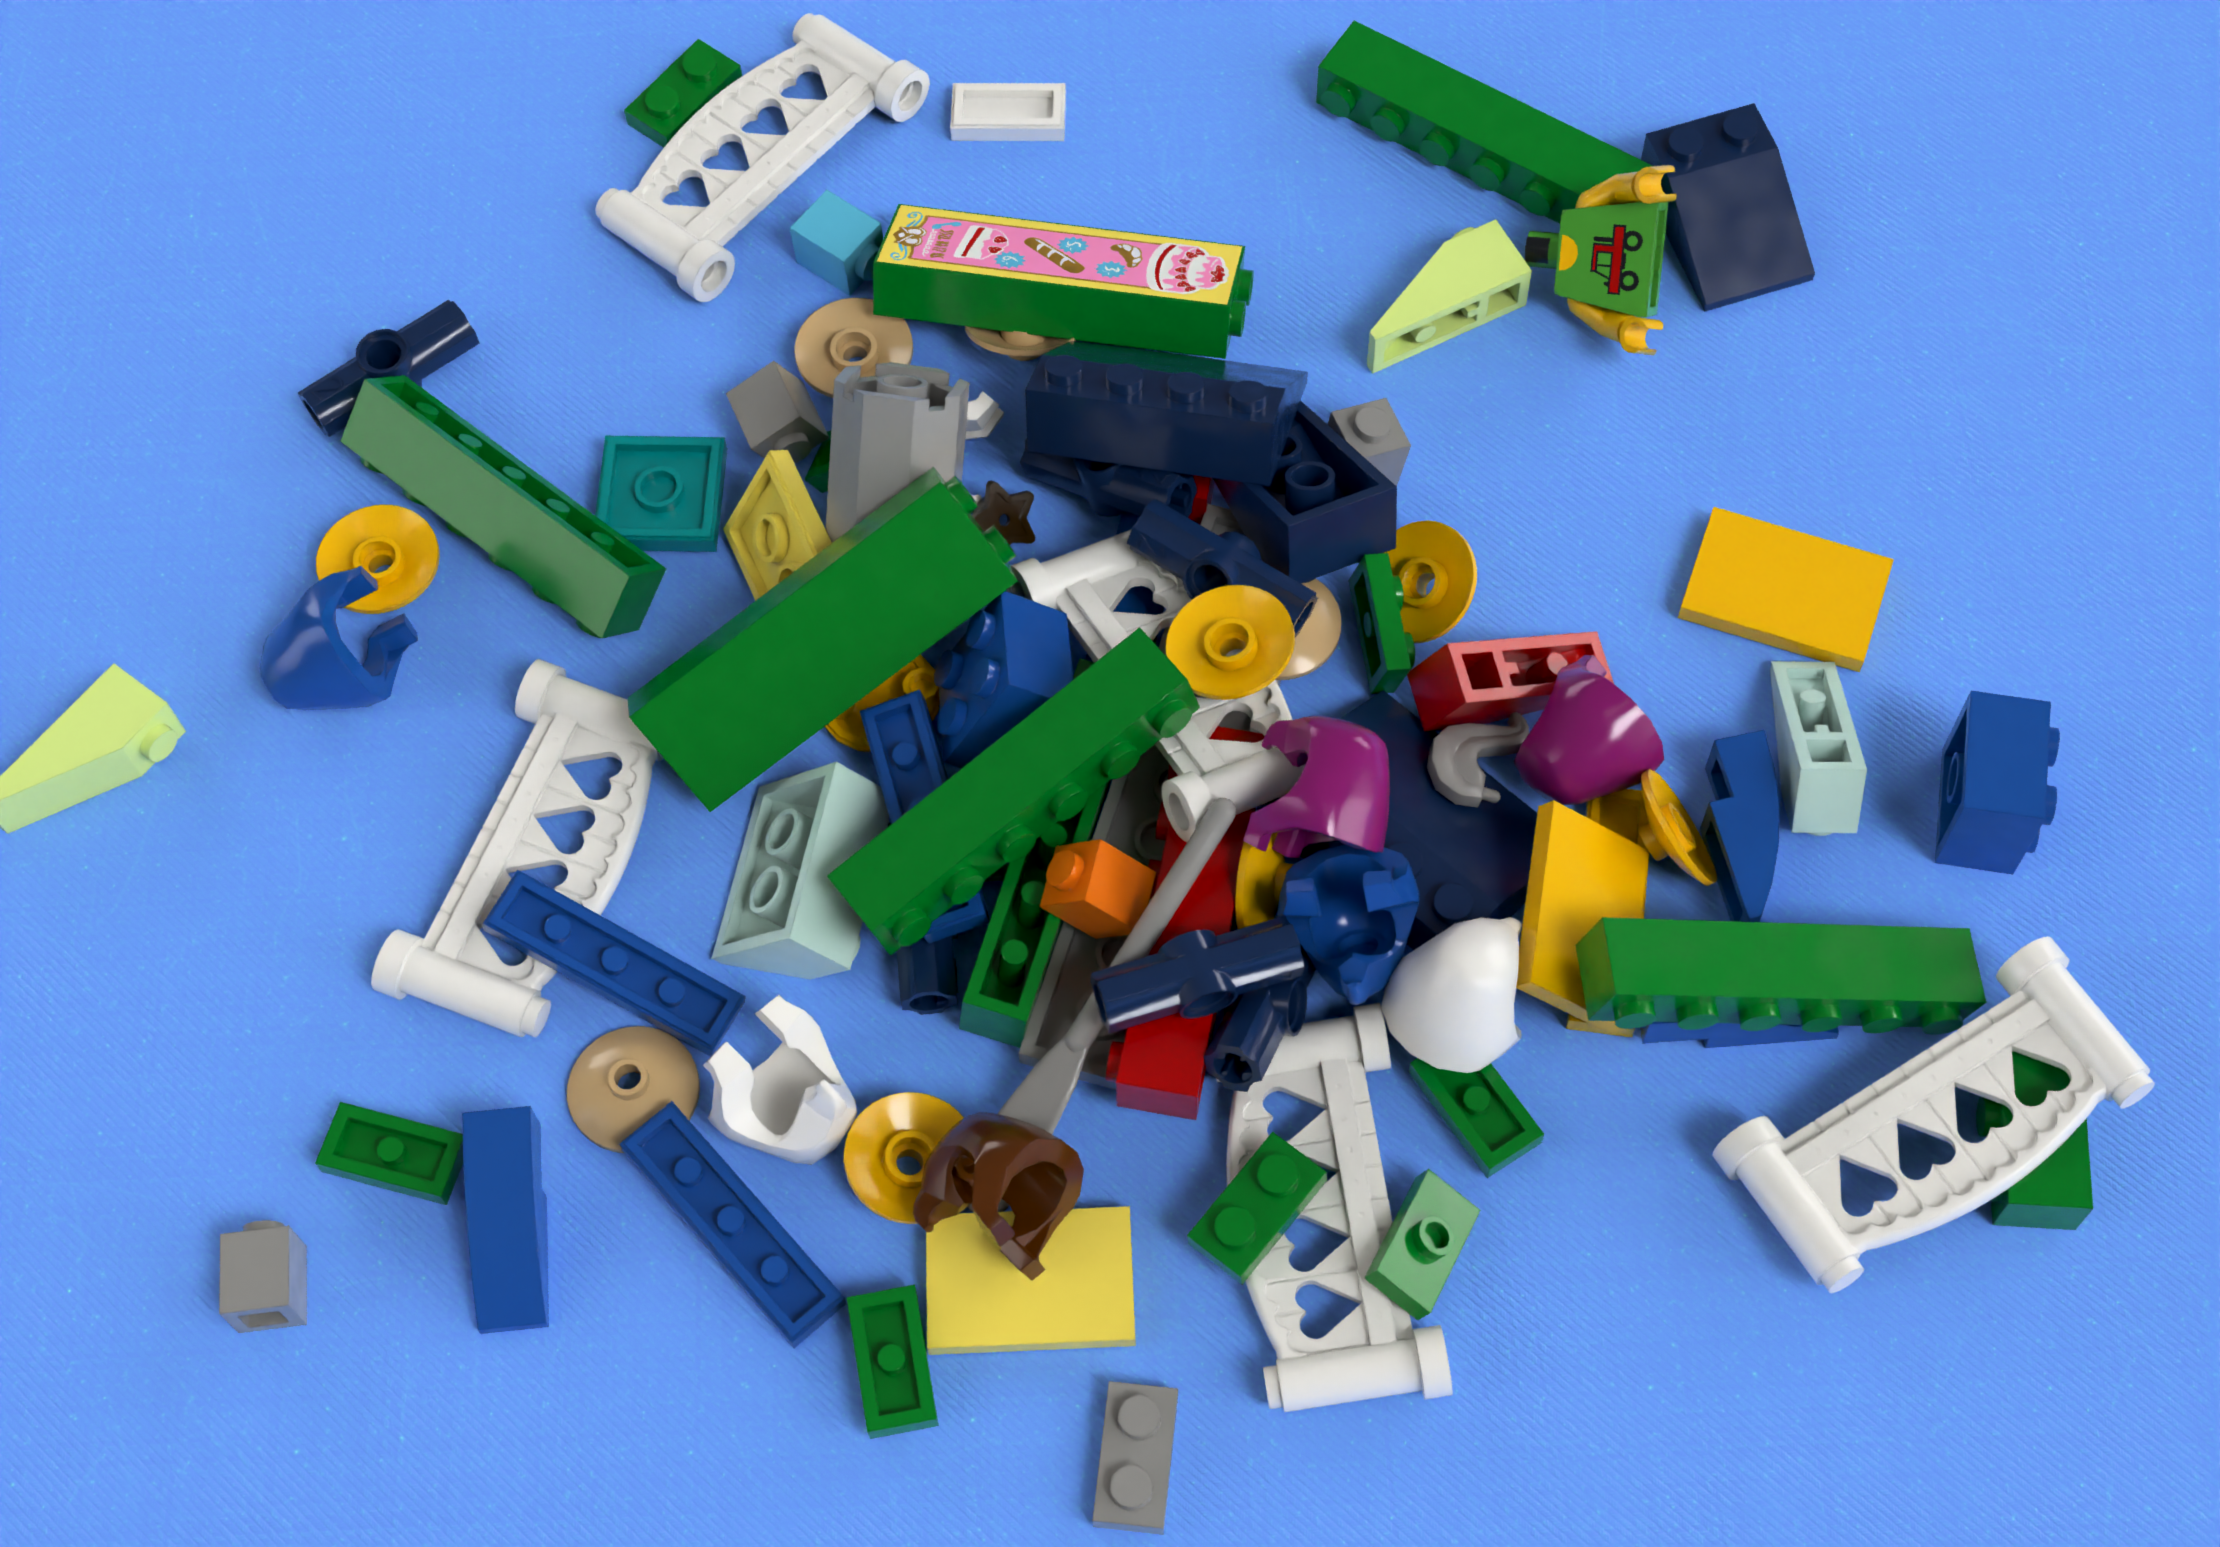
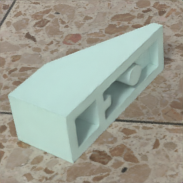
[1770,661,1867,836]

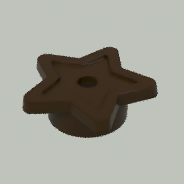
[972,480,1036,545]

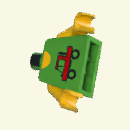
[1525,165,1677,356]

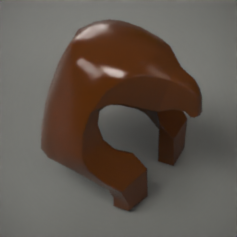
[913,1112,1084,1281]

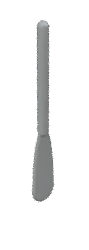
[968,798,1237,1212]

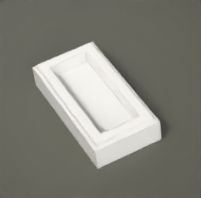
[950,83,1066,141]

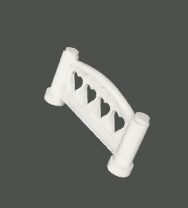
[596,13,930,302]
[1007,529,1306,842]
[371,659,663,1037]
[1712,936,2155,1293]
[1216,1003,1453,1413]

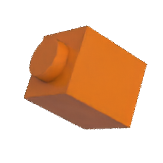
[1039,839,1156,939]

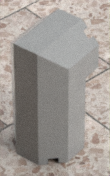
[826,362,970,543]

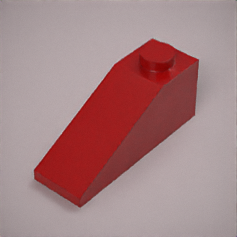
[1407,631,1614,732]

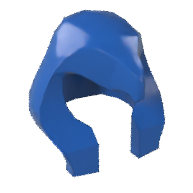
[259,566,418,710]
[1277,844,1420,1005]

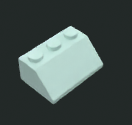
[711,761,890,980]

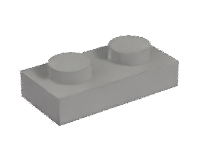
[1092,1381,1178,1535]

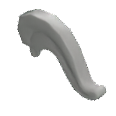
[1427,712,1529,808]

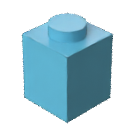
[790,189,883,296]

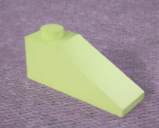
[1367,219,1532,374]
[0,663,186,834]

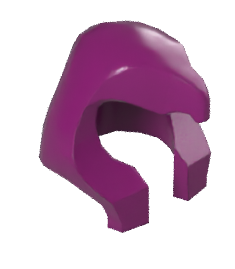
[1513,655,1665,805]
[1243,716,1390,858]

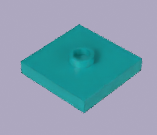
[595,435,728,552]

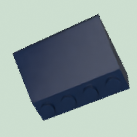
[1025,340,1308,486]
[1257,690,1537,950]

